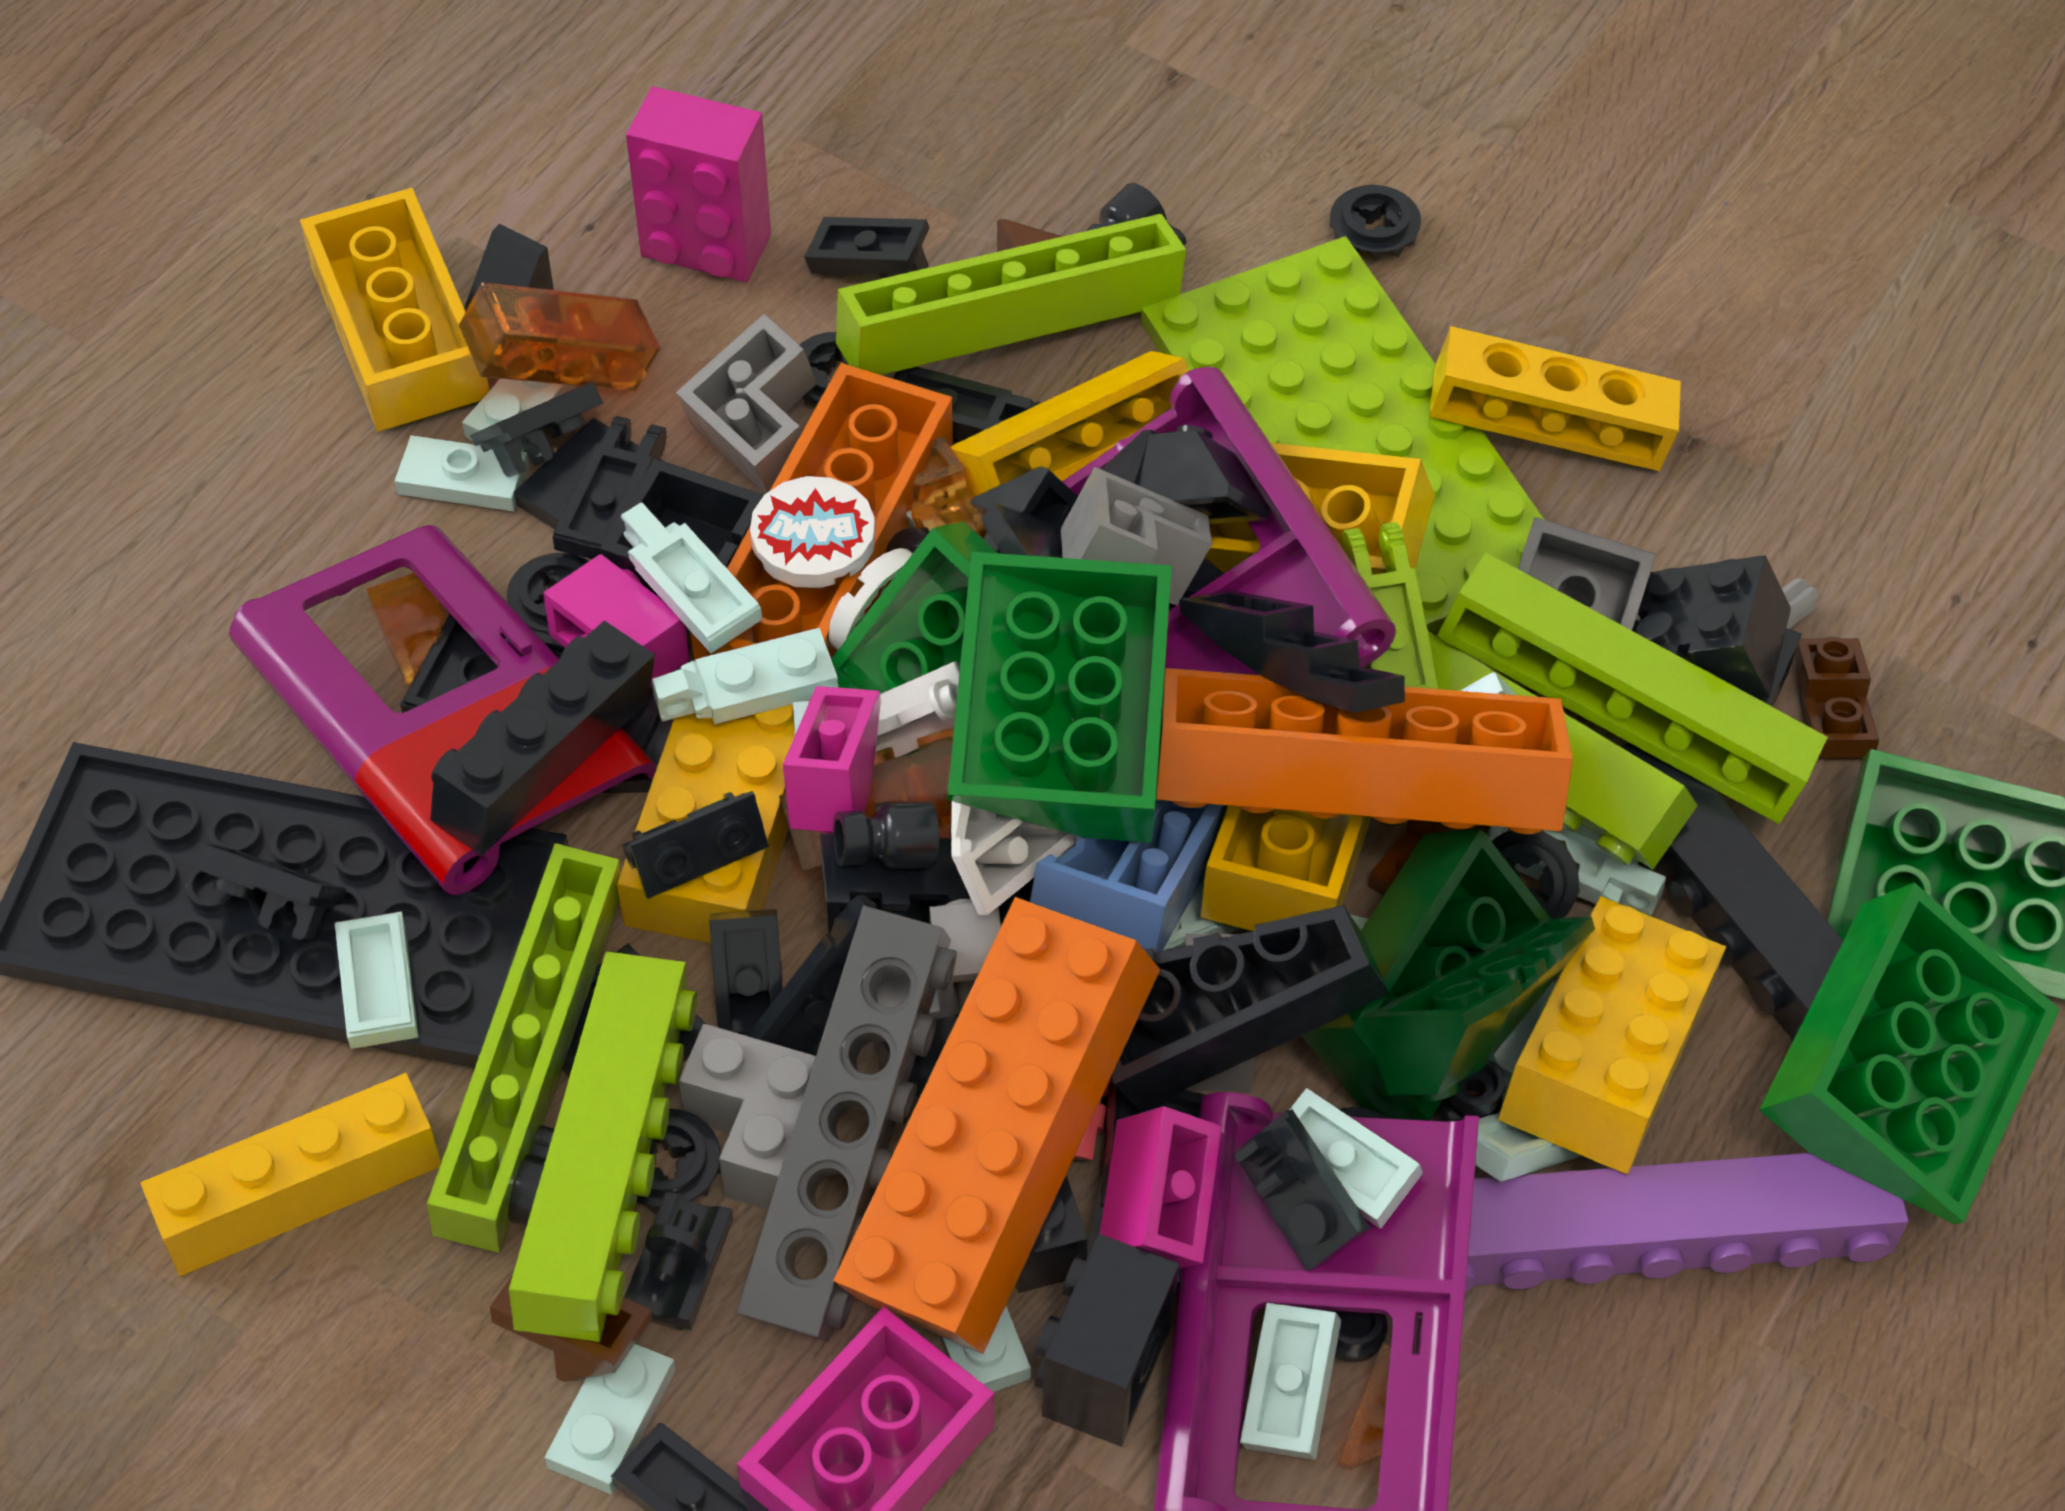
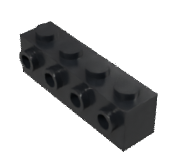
[430,620,655,856]

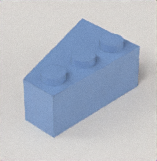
[1030,787,1227,952]

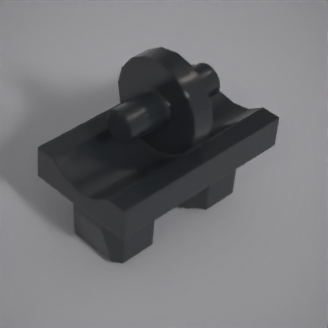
[625,1191,733,1330]

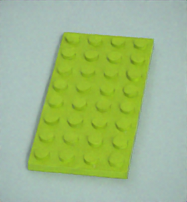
[1141,236,1545,635]

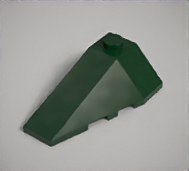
[1364,916,1595,1103]

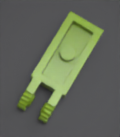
[1341,522,1439,689]

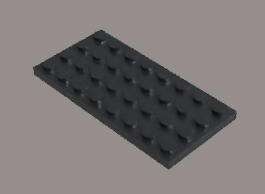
[0,742,569,1068]

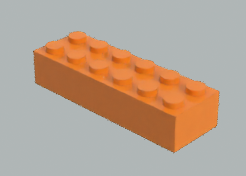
[691,363,953,662]
[1156,668,1573,834]
[833,897,1160,1354]

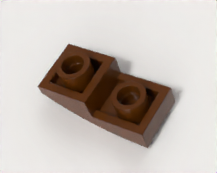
[1795,637,1879,758]

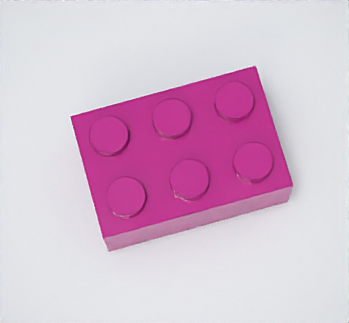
[626,86,771,283]
[737,1306,994,1511]

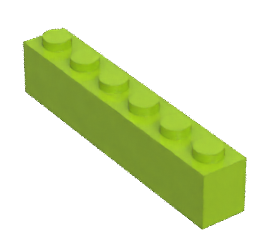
[836,214,1186,375]
[1437,551,1828,825]
[1427,630,1698,869]
[427,843,620,1253]
[509,951,697,1342]

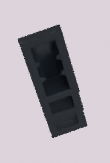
[1179,590,1405,713]

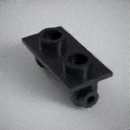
[622,791,769,899]

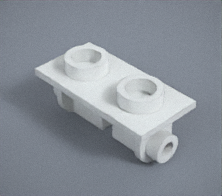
[874,661,960,768]

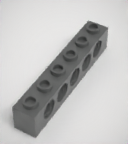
[736,905,957,1342]

